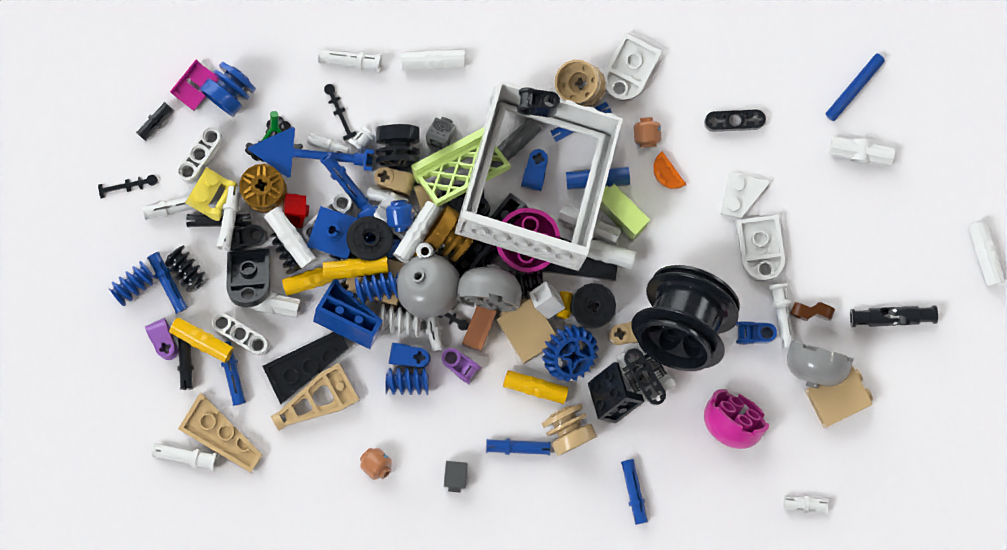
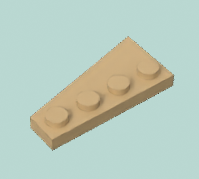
[178,392,263,473]

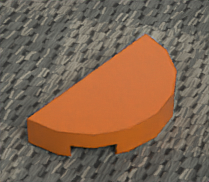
[653,151,687,189]

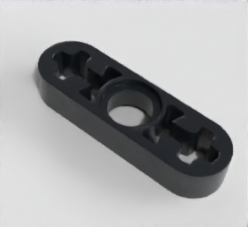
[704,109,766,132]
[624,348,666,405]

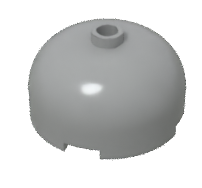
[397,253,460,320]
[456,265,522,312]
[787,341,854,389]

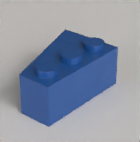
[313,279,383,349]

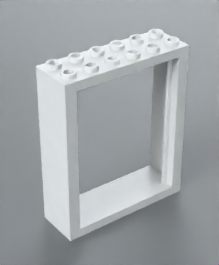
[455,81,622,271]

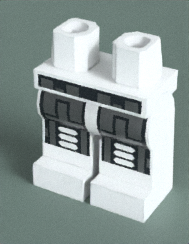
[616,344,676,407]

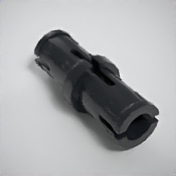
[136,102,174,141]

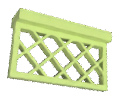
[411,127,511,207]

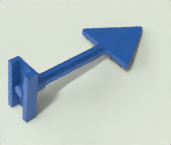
[248,127,375,178]

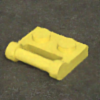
[185,167,239,221]

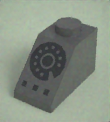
[425,117,456,150]

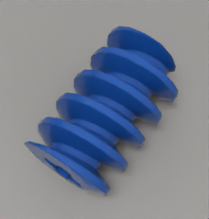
[109,261,156,306]
[355,272,398,304]
[385,368,429,395]

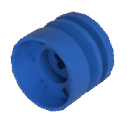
[199,61,256,117]

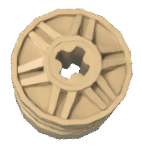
[555,59,606,107]
[541,404,597,456]

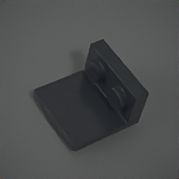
[588,362,644,423]

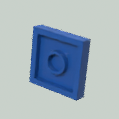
[307,206,358,260]

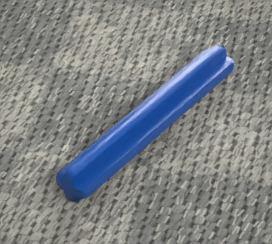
[825,53,885,121]

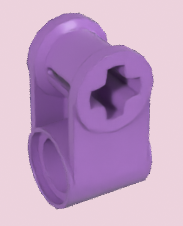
[145,317,178,360]
[441,348,482,385]

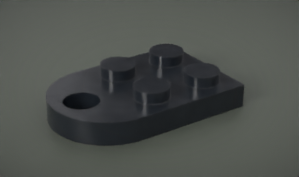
[226,249,270,308]

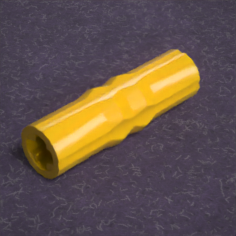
[323,256,389,280]
[282,267,344,296]
[169,317,234,363]
[503,370,569,404]

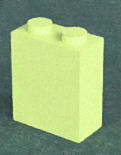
[599,184,650,241]

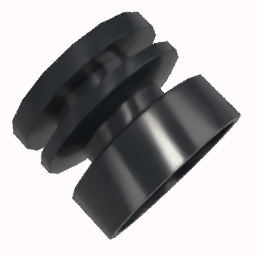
[376,124,420,169]
[571,283,616,329]

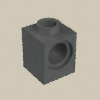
[443,461,468,493]

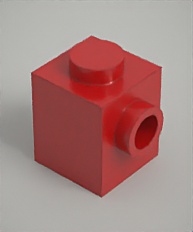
[282,193,310,228]

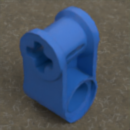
[521,149,548,192]
[736,321,777,345]
[388,343,431,368]

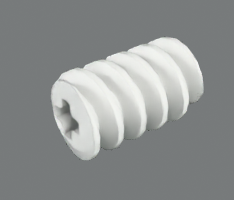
[379,304,423,337]

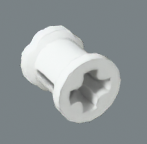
[348,125,376,153]

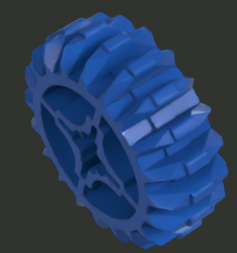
[542,324,599,382]

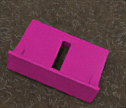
[170,59,219,111]

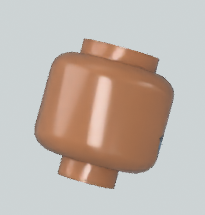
[633,117,661,148]
[360,448,392,480]

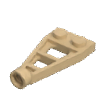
[271,363,360,431]

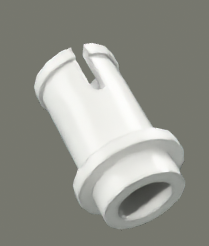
[416,243,433,258]

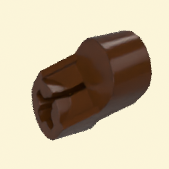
[790,302,835,321]

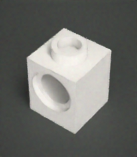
[529,281,565,319]

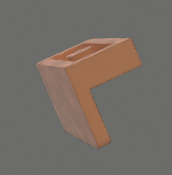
[462,306,497,352]

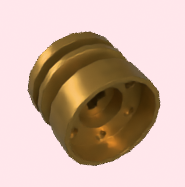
[239,164,287,213]
[423,206,474,262]

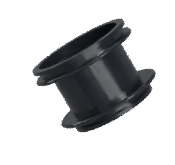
[631,265,740,371]

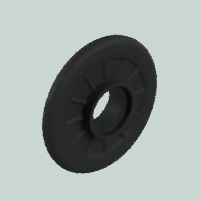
[346,216,393,261]

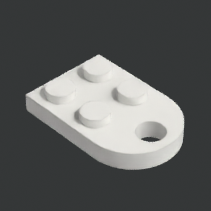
[604,33,662,101]
[736,214,785,281]

